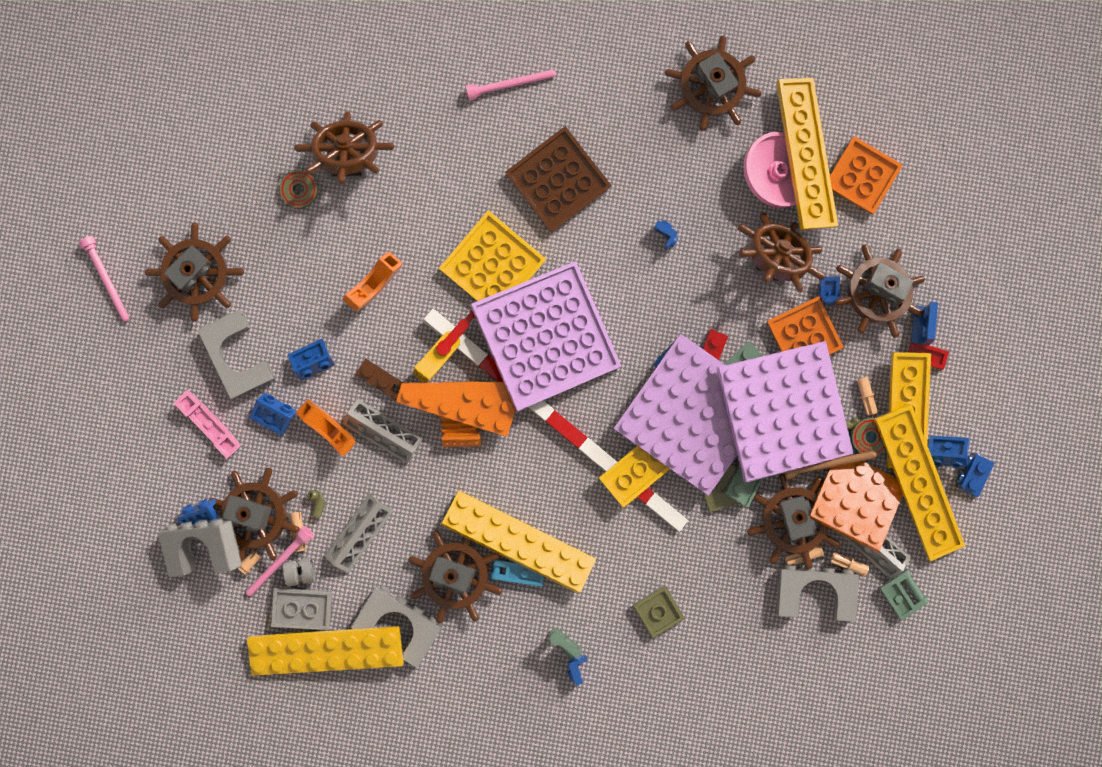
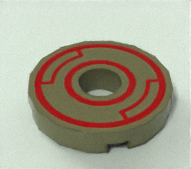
[280,170,318,209]
[851,418,886,455]

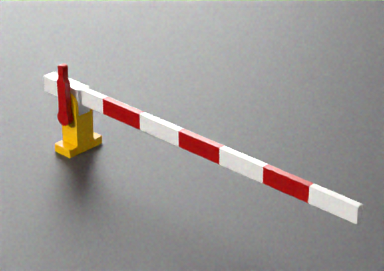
[412,309,688,532]

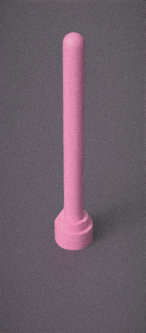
[466,70,556,101]
[79,236,129,322]
[246,526,314,596]

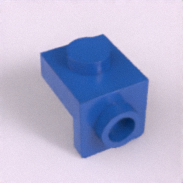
[653,220,678,251]
[818,276,841,305]
[567,654,588,686]

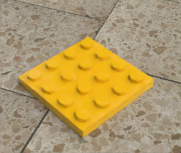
[439,210,547,301]

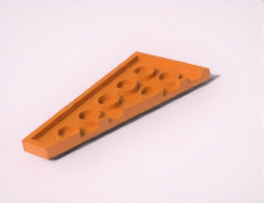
[396,382,516,437]

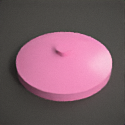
[743,132,796,208]

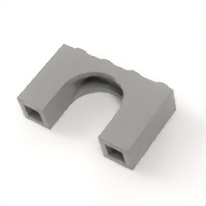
[197,310,276,399]
[158,518,242,577]
[776,565,859,622]
[351,585,442,668]

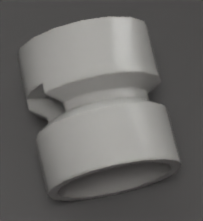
[283,557,316,587]

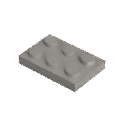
[271,587,332,630]

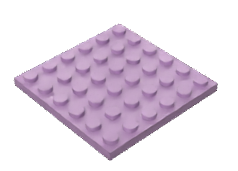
[470,261,621,412]
[613,334,738,496]
[717,341,853,482]

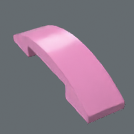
[174,390,241,459]

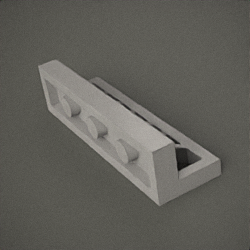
[342,399,423,464]
[324,494,393,573]
[839,533,911,579]

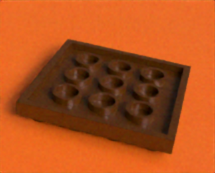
[505,126,612,233]

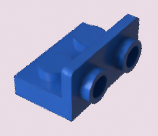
[911,301,938,345]
[288,339,335,381]
[249,393,297,436]
[928,435,970,468]
[956,453,995,497]
[177,498,219,524]

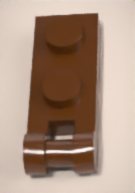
[355,358,404,400]

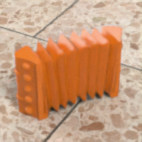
[438,381,481,448]

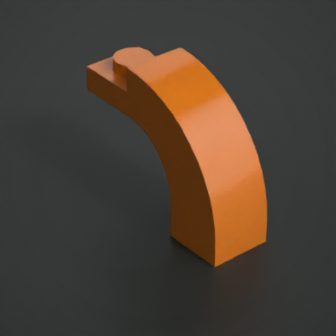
[342,251,403,312]
[296,398,356,457]

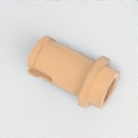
[237,549,262,575]

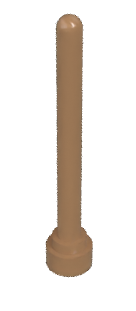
[784,451,877,480]

